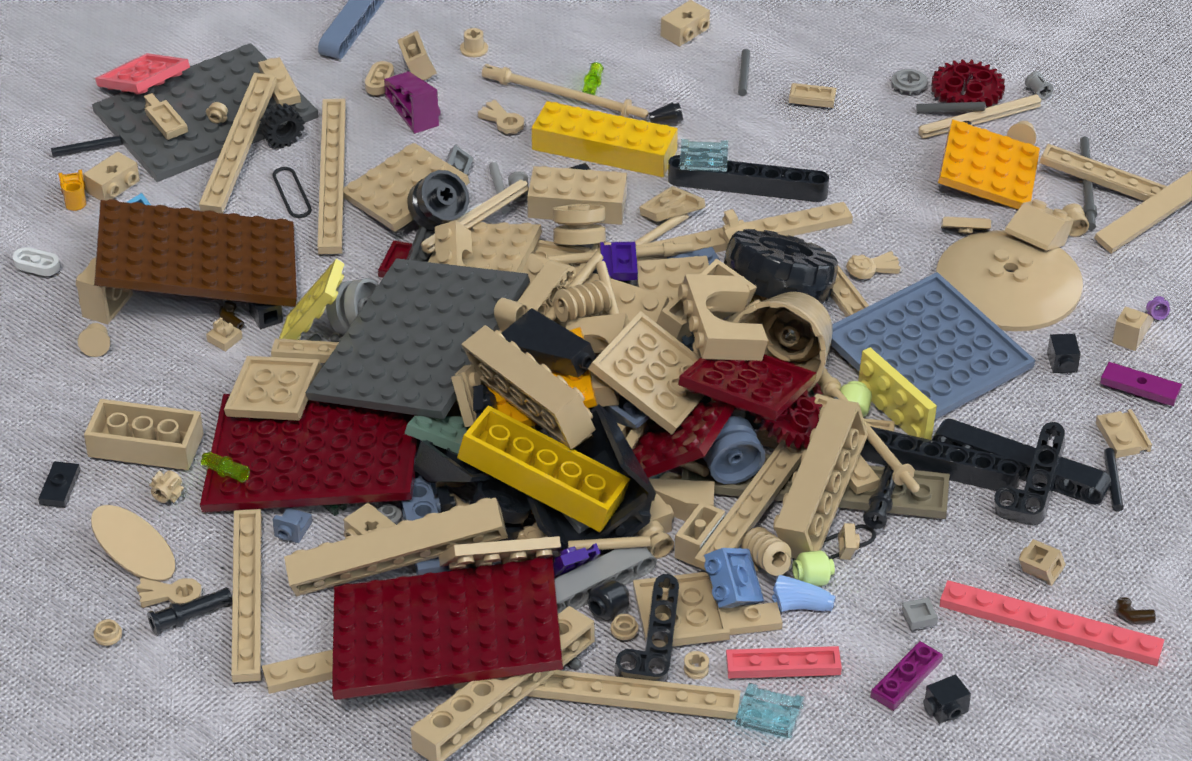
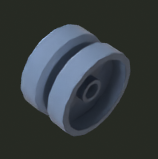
[703,416,765,484]

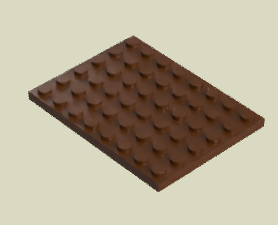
[94,199,297,307]

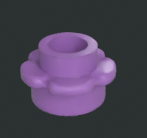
[1146,296,1170,320]

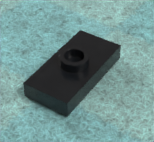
[38,461,80,508]

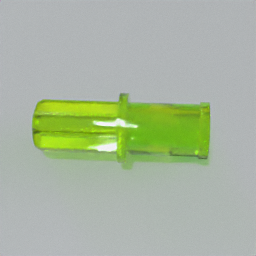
[582,62,604,95]
[201,452,250,482]

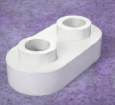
[13,247,60,277]

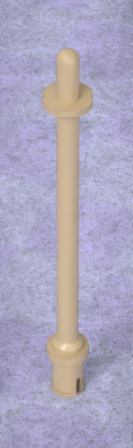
[482,64,649,118]
[817,368,920,493]

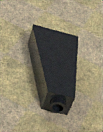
[501,308,596,378]

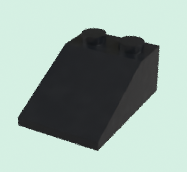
[414,440,496,483]

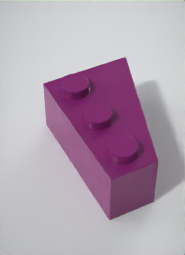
[384,71,441,134]

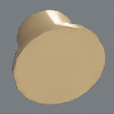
[460,28,488,58]
[1007,121,1037,145]
[77,323,111,357]

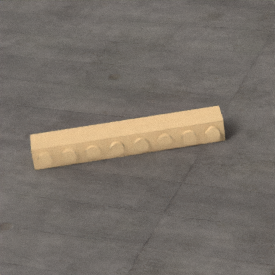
[284,498,508,597]

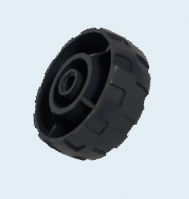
[724,229,838,304]

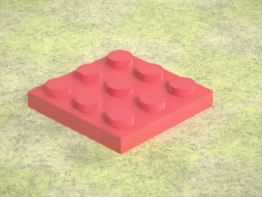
[95,53,190,94]

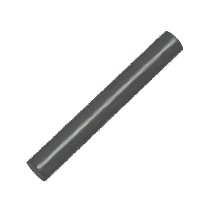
[738,49,750,96]
[916,102,986,113]

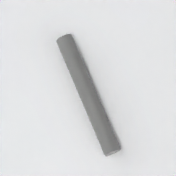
[489,162,511,213]

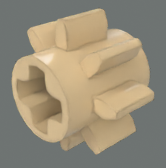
[149,471,184,503]

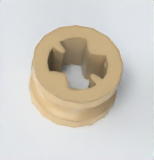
[684,651,709,679]

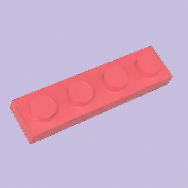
[726,646,842,679]

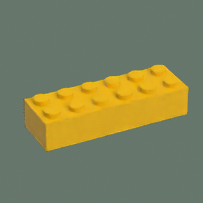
[531,101,678,177]
[457,405,630,532]

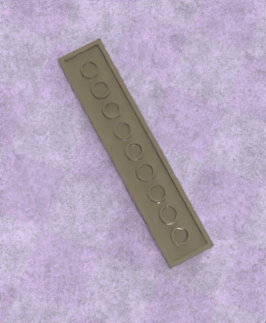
[681,454,950,519]

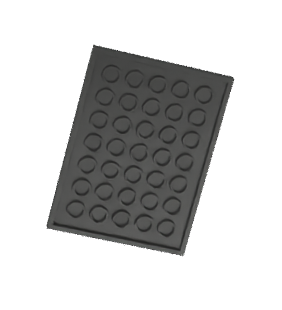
[92,43,319,182]
[305,259,530,419]

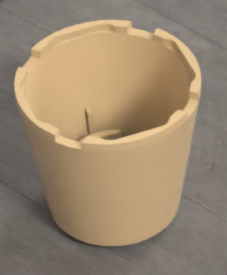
[732,292,833,392]

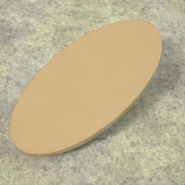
[91,505,175,582]

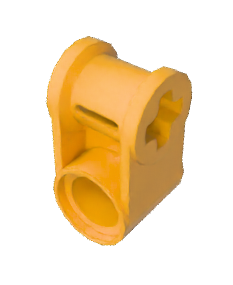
[58,169,86,211]

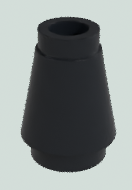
[649,102,683,125]

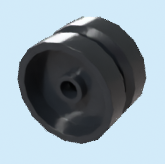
[407,170,469,230]
[469,479,531,542]

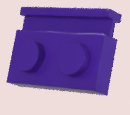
[600,242,638,281]
[553,543,600,578]

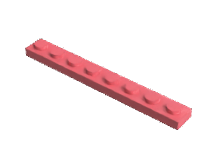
[939,580,1165,666]

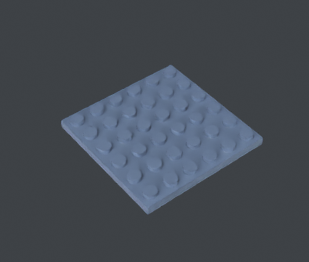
[830,272,1036,419]

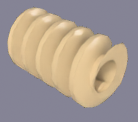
[553,280,612,322]
[741,527,791,576]

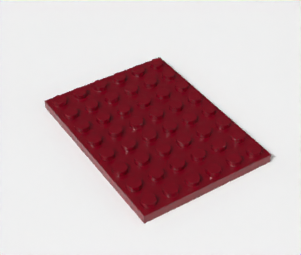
[200,394,420,512]
[332,557,563,700]

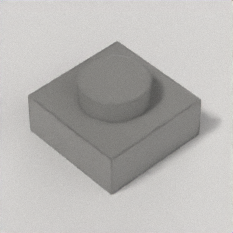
[902,597,938,630]

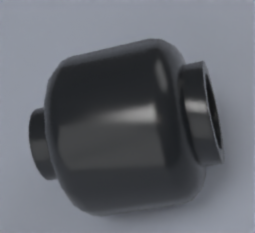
[588,579,629,620]

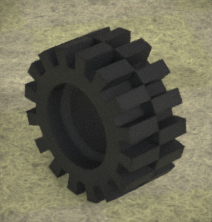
[259,103,305,148]

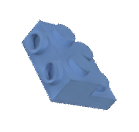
[704,548,764,608]

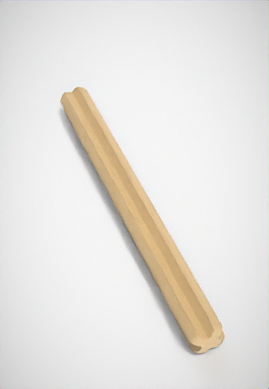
[918,94,1041,139]
[421,180,529,254]

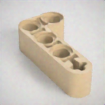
[494,260,576,332]

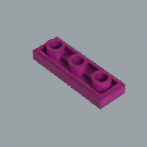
[1100,362,1182,406]
[870,641,943,711]

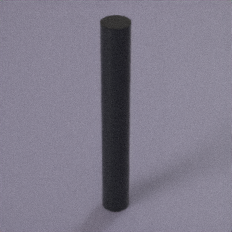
[51,135,121,157]
[1104,448,1124,512]

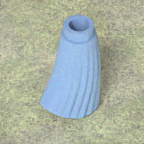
[772,575,836,612]

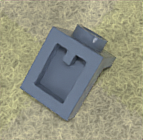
[272,508,313,544]

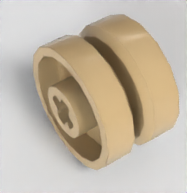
[553,204,606,245]

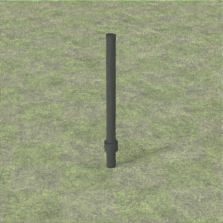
[1080,136,1097,230]

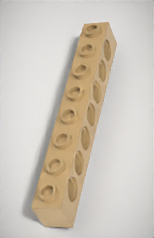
[410,606,595,761]

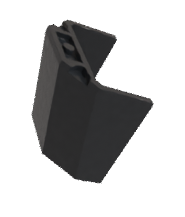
[526,404,656,555]

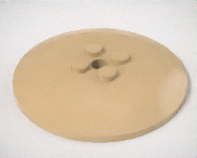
[936,230,1083,331]

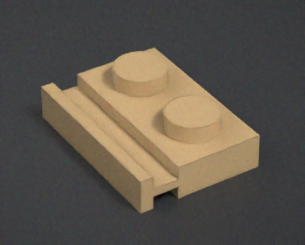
[451,364,481,427]
[1096,409,1152,458]

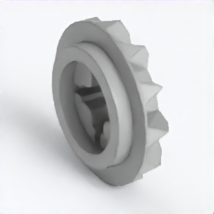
[891,69,928,95]

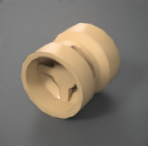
[1062,203,1089,237]
[638,521,674,559]

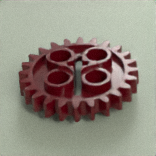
[931,59,1005,107]
[749,390,823,449]

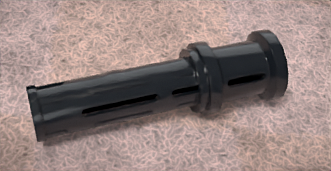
[863,462,896,529]
[147,587,233,635]

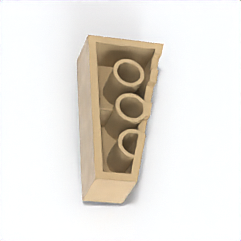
[657,259,757,341]

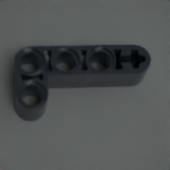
[994,422,1065,525]
[614,574,679,682]

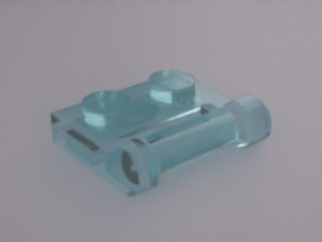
[680,139,728,172]
[736,683,805,738]

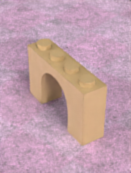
[678,274,768,361]
[566,313,630,408]

